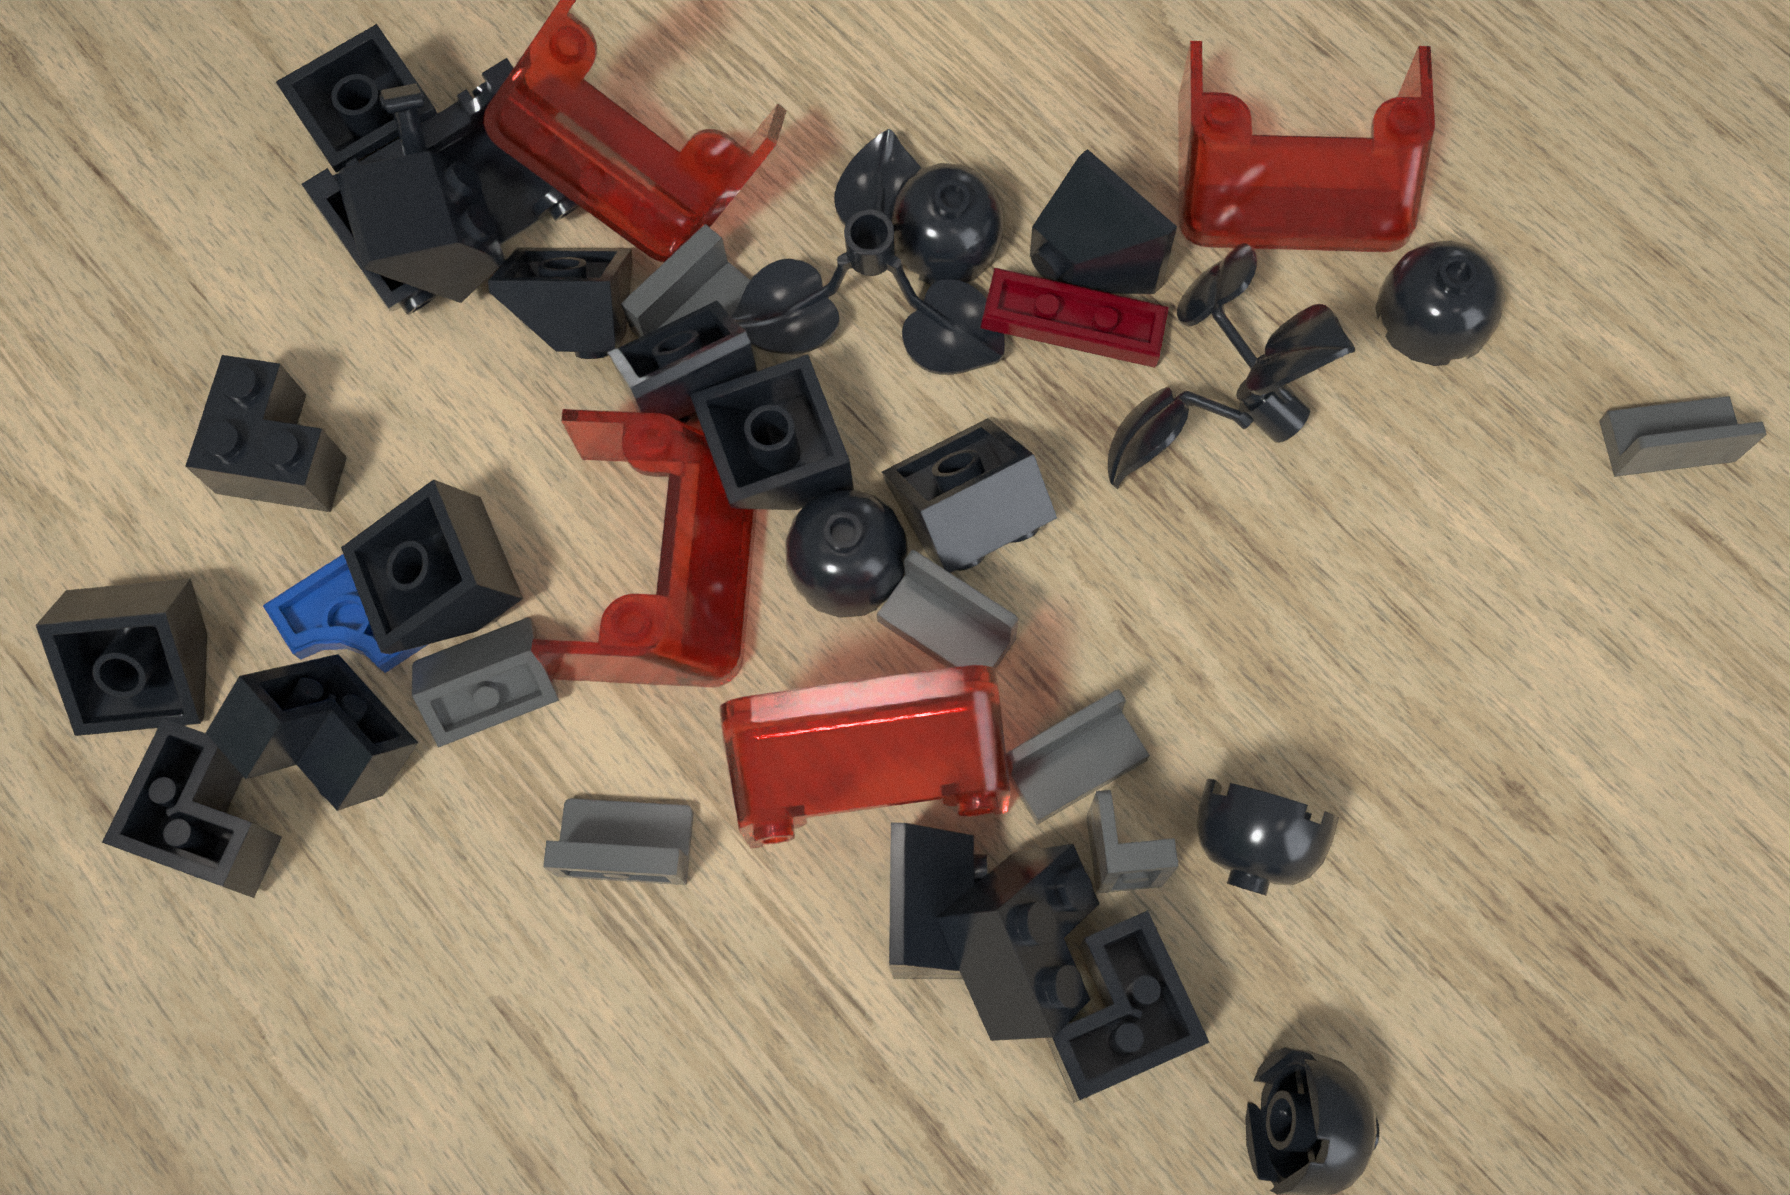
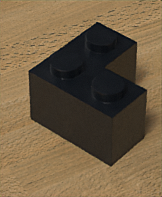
[185,355,347,512]
[206,654,419,811]
[102,718,282,898]
[936,844,1099,1041]
[1046,910,1210,1103]

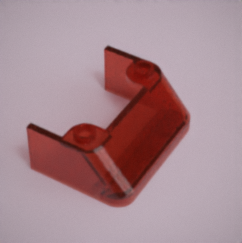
[484,0,787,263]
[1178,41,1435,252]
[531,409,757,687]
[719,665,1010,849]

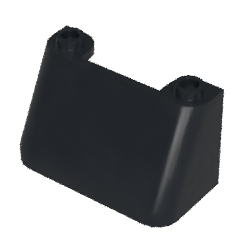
[301,58,589,315]

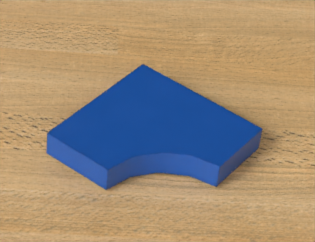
[263,554,429,673]

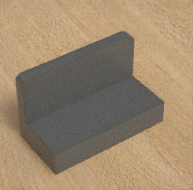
[621,224,750,338]
[1599,396,1767,477]
[877,550,1019,689]
[412,617,559,748]
[1004,689,1150,825]
[1087,790,1179,894]
[543,798,694,885]

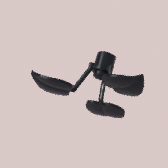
[732,129,1005,375]
[1107,243,1355,490]

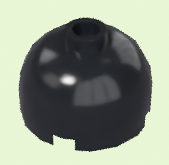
[888,163,1004,285]
[1375,240,1505,366]
[785,489,908,618]
[1197,779,1339,896]
[1245,1047,1380,1195]

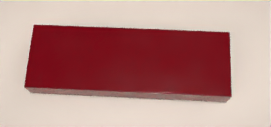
[980,267,1169,368]

